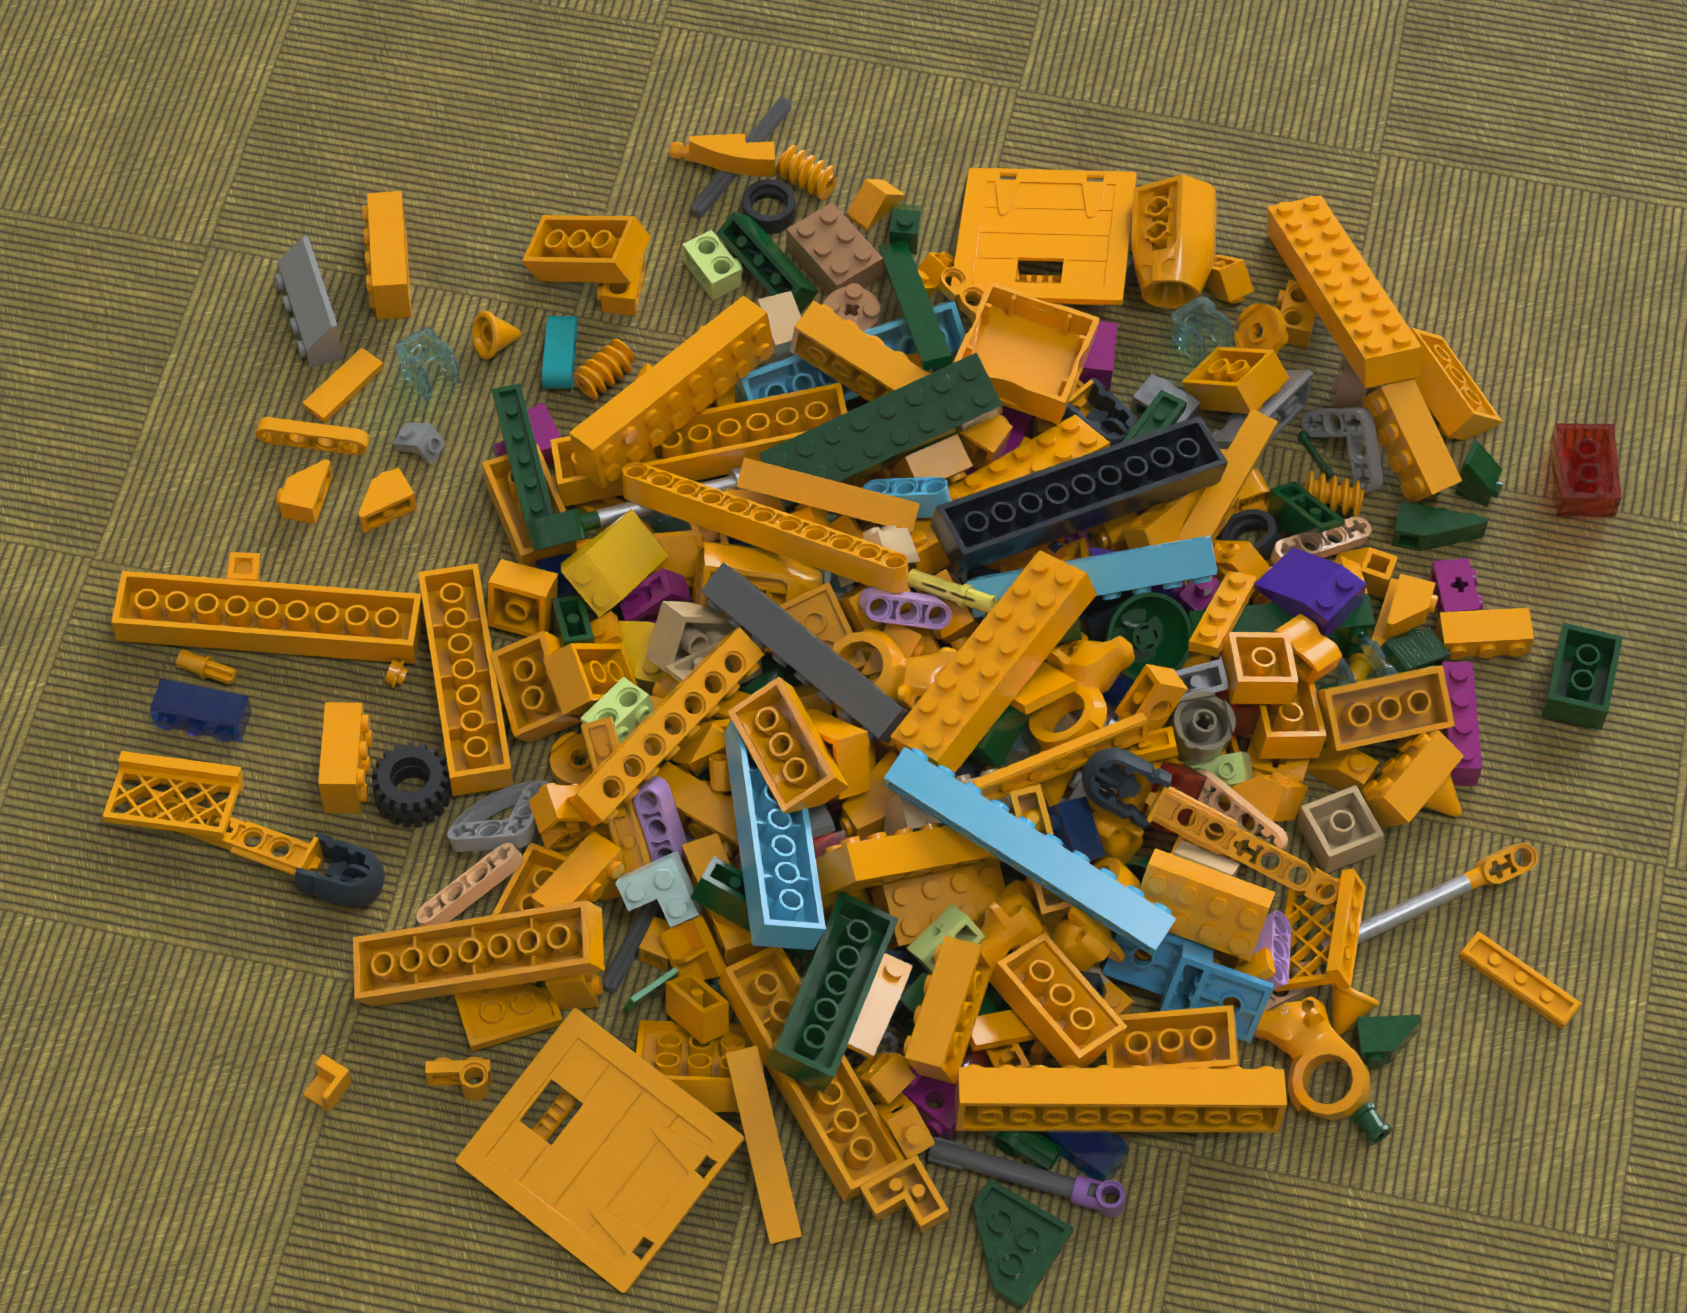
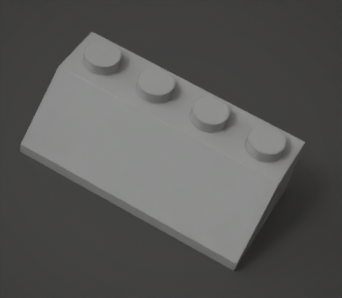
[275,236,343,367]
[1212,370,1313,449]

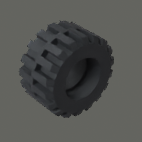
[372,742,452,828]

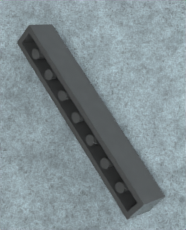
[701,562,909,744]

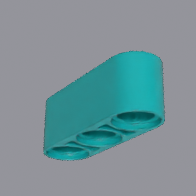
[542,315,577,389]

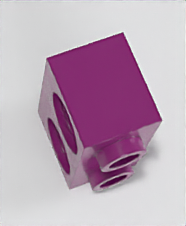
[619,568,693,623]

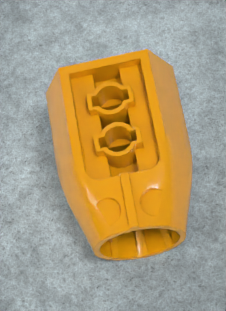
[1131,174,1217,309]
[691,541,823,637]

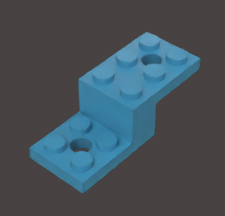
[1102,932,1273,1043]

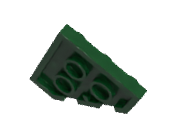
[973,1179,1074,1310]

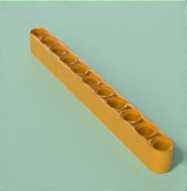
[622,462,908,593]

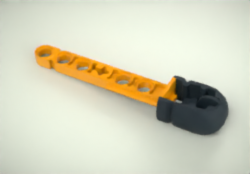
[939,267,1137,446]
[1081,748,1340,905]
[130,789,385,909]

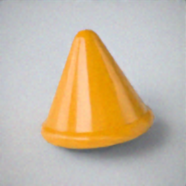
[472,311,522,360]
[1423,774,1462,817]
[1330,983,1380,1036]

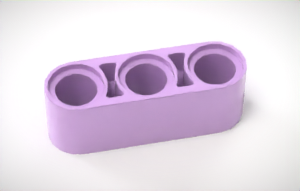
[859,587,951,629]
[634,776,687,861]
[1253,911,1291,991]

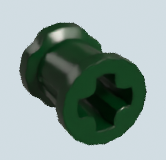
[1350,1102,1393,1146]

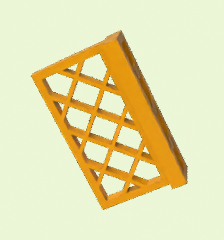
[102,751,245,838]
[1276,868,1366,992]

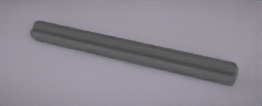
[690,97,791,218]
[602,835,695,993]

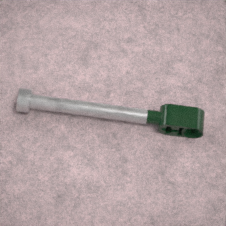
[525,467,750,551]

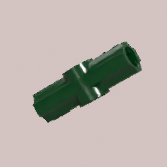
[981,1131,1062,1171]

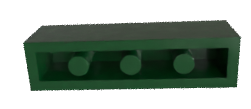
[716,212,819,313]
[690,856,825,961]

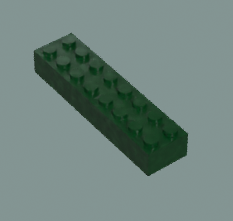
[759,352,1003,513]

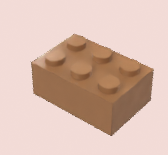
[786,203,883,296]

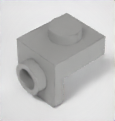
[392,422,445,464]

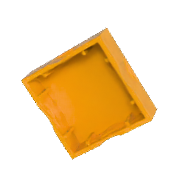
[953,281,1100,425]

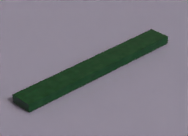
[878,240,953,371]

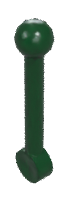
[1298,431,1334,479]

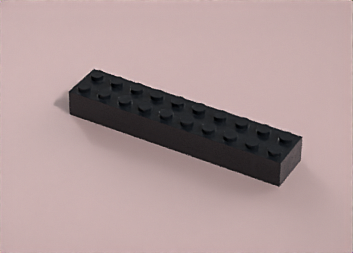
[930,416,1228,574]

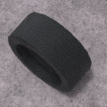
[742,179,796,234]
[1221,509,1280,561]

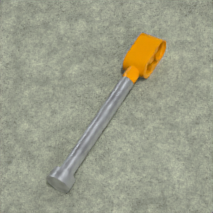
[1315,843,1538,966]

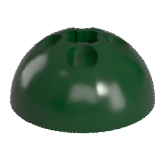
[1104,592,1193,681]

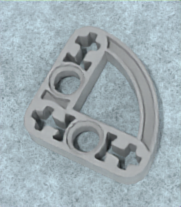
[447,780,548,852]

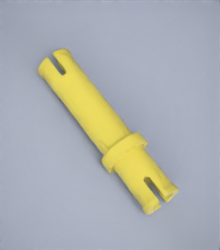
[908,569,997,614]

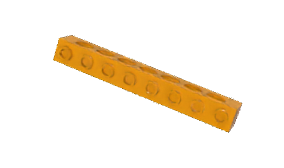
[567,627,764,826]

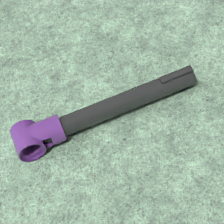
[927,1136,1125,1217]

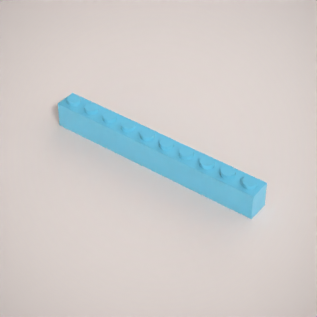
[883,747,1176,956]

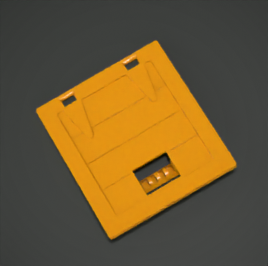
[951,168,1137,306]
[456,1008,744,1294]

